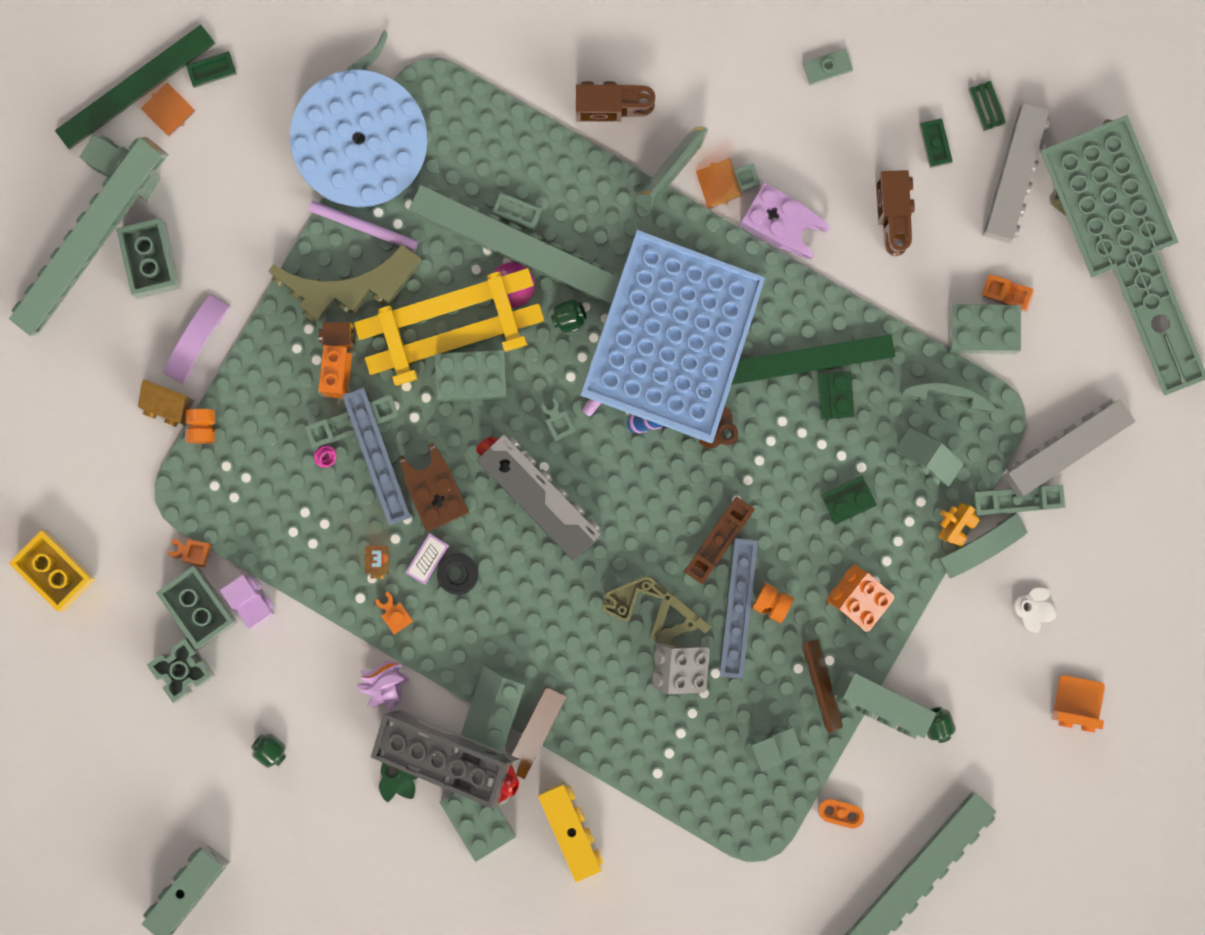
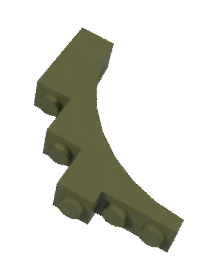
[268,245,422,322]

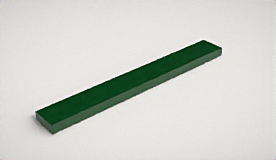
[55,24,215,150]
[731,334,895,385]

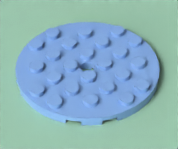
[290,70,427,207]

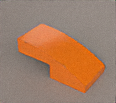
[981,274,1034,312]

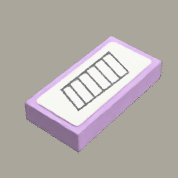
[406,534,449,585]

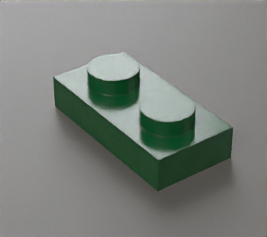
[919,118,953,168]

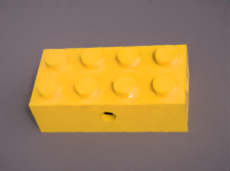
[538,782,604,883]

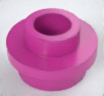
[314,445,336,467]

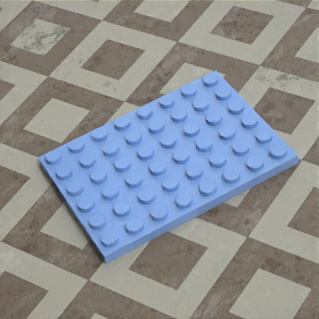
[580,230,765,443]

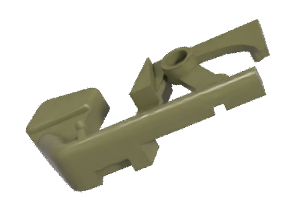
[602,576,711,647]

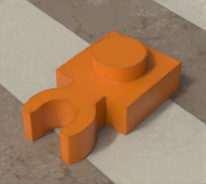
[167,539,212,568]
[375,592,414,635]

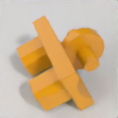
[938,503,980,546]

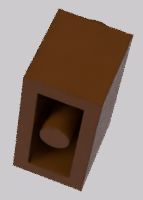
[319,322,356,351]

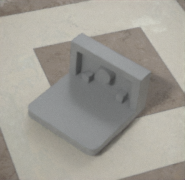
[652,643,710,694]

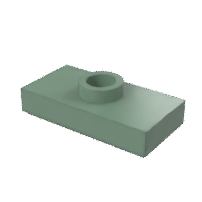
[803,49,853,85]
[492,192,543,230]

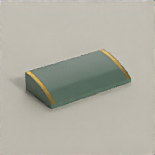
[634,127,708,211]

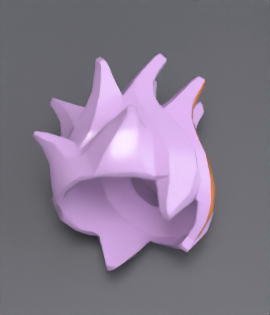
[358,661,410,712]

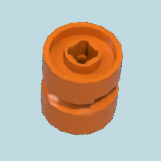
[185,409,216,444]
[752,583,794,624]

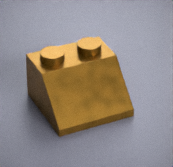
[138,379,194,427]

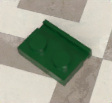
[817,371,855,420]
[821,475,877,525]

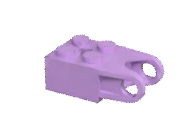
[740,183,830,259]

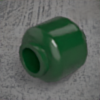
[551,299,587,333]
[927,707,956,743]
[251,733,286,768]

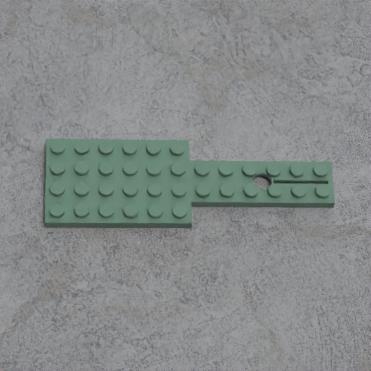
[1040,115,1205,396]

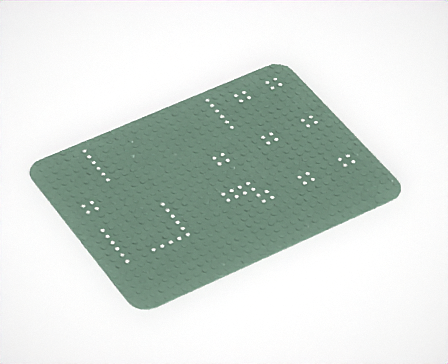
[155,58,1026,862]

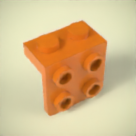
[826,564,894,632]
[1051,675,1105,733]

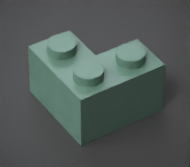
[895,428,964,487]
[749,724,803,772]

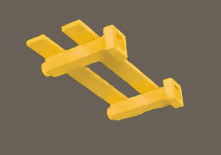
[354,268,544,386]

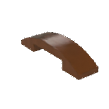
[684,496,755,585]

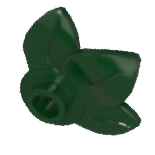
[379,763,418,802]

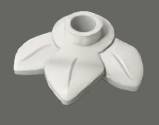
[1013,587,1056,633]

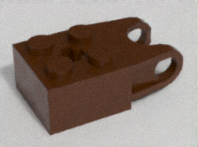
[576,81,656,122]
[875,170,915,257]
[399,442,470,533]

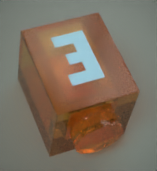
[365,546,390,579]

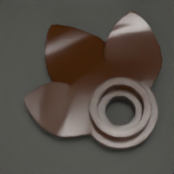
[699,406,738,449]

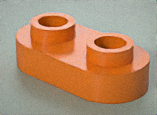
[818,798,864,829]

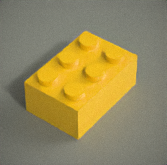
[9,530,96,612]

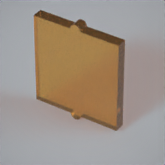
[141,83,195,137]
[696,158,743,209]

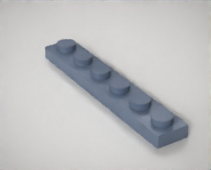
[342,388,411,525]
[719,539,758,679]

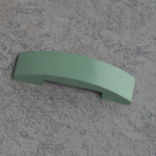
[901,383,995,413]
[304,394,399,449]
[974,485,1066,515]
[939,513,1028,578]

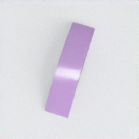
[163,295,230,384]

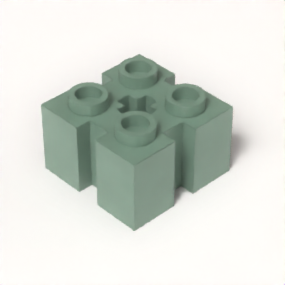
[147,638,216,703]

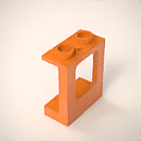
[318,345,353,399]

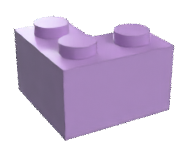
[220,575,275,629]

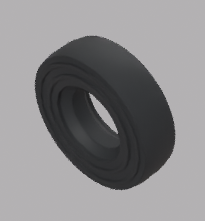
[437,553,479,595]

